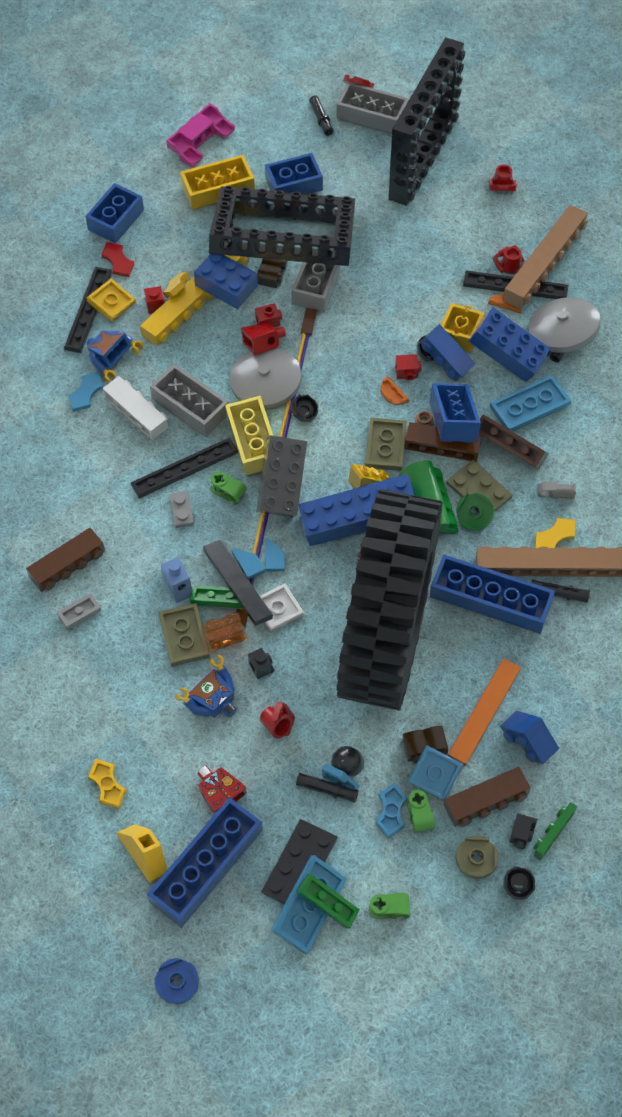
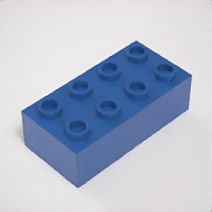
[468,307,550,382]
[430,383,481,443]

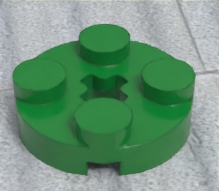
[456,493,495,531]

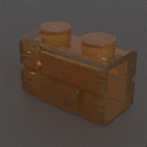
[201,613,248,652]

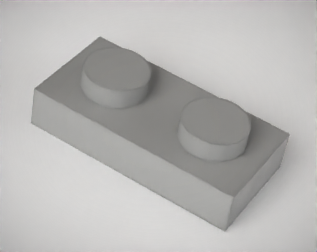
[169,491,194,528]
[57,593,101,630]

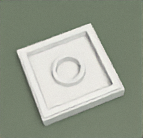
[260,584,304,632]

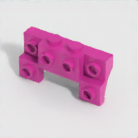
[166,103,235,167]

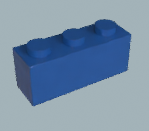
[419,324,476,381]

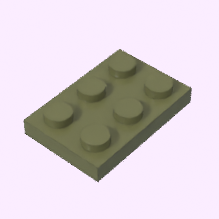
[365,418,407,471]
[446,460,513,514]
[158,603,210,666]

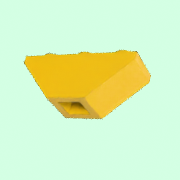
[348,464,389,489]
[117,824,167,883]

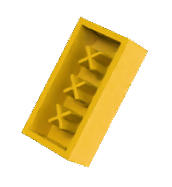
[180,155,255,210]

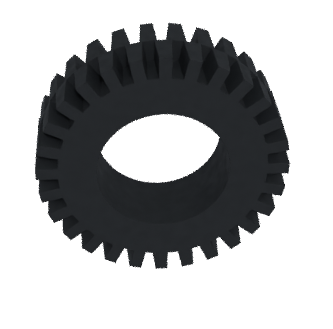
[337,489,443,711]

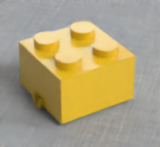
[441,302,485,352]

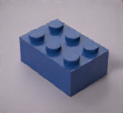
[265,153,323,194]
[85,183,144,243]
[194,254,258,310]

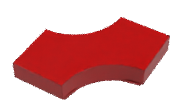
[101,242,134,277]

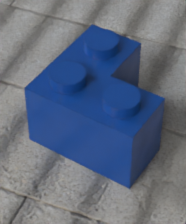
[500,710,559,764]

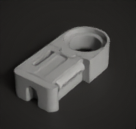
[537,482,576,499]

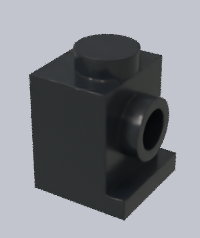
[248,648,275,679]
[509,813,538,849]

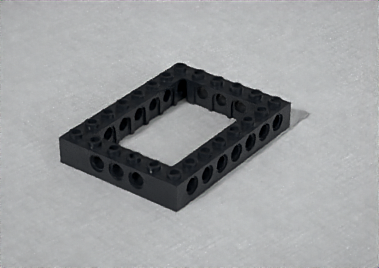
[388,37,466,206]
[209,186,355,266]

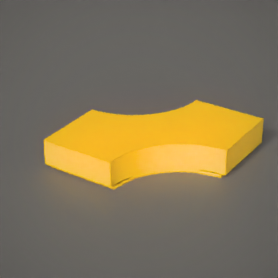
[163,271,190,298]
[535,518,576,548]
[88,759,127,809]

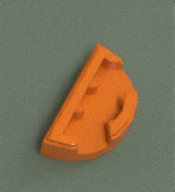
[488,292,522,314]
[381,376,409,405]

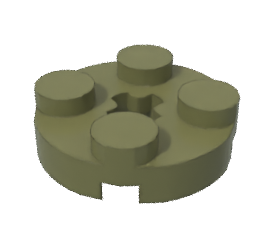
[456,836,499,879]

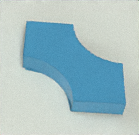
[68,372,104,412]
[375,783,408,839]

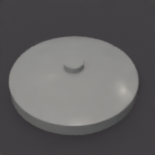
[529,298,600,353]
[230,348,302,409]

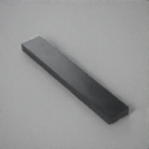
[64,266,112,353]
[463,270,569,299]
[130,437,238,499]
[203,540,273,626]

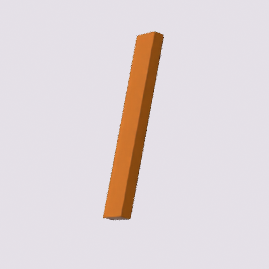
[448,658,521,766]

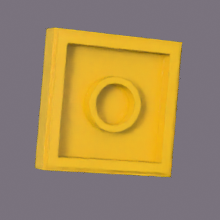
[86,278,136,322]

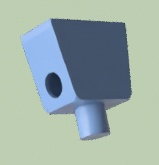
[161,557,193,603]

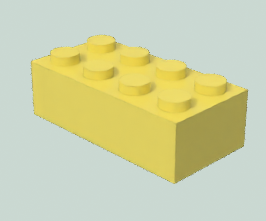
[225,396,273,475]

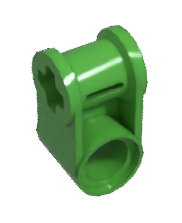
[211,472,247,505]
[407,790,435,833]
[368,893,411,919]

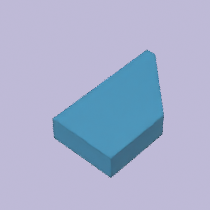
[265,538,285,572]
[232,549,265,580]
[322,763,359,790]

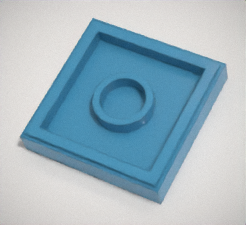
[407,745,463,801]

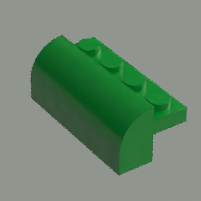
[399,460,459,535]

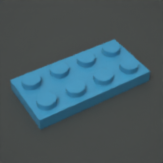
[490,375,571,432]
[271,855,347,954]

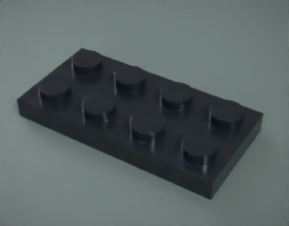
[262,819,338,904]

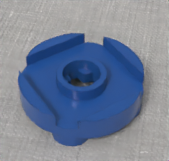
[154,958,199,1004]

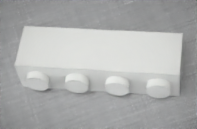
[103,376,168,440]

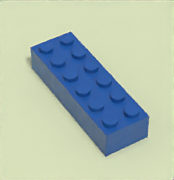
[298,474,414,546]
[429,554,555,634]
[147,797,263,928]

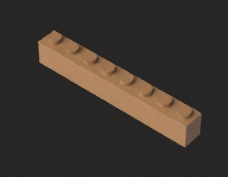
[503,205,588,309]
[476,546,622,577]

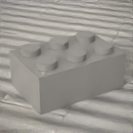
[291,262,341,312]

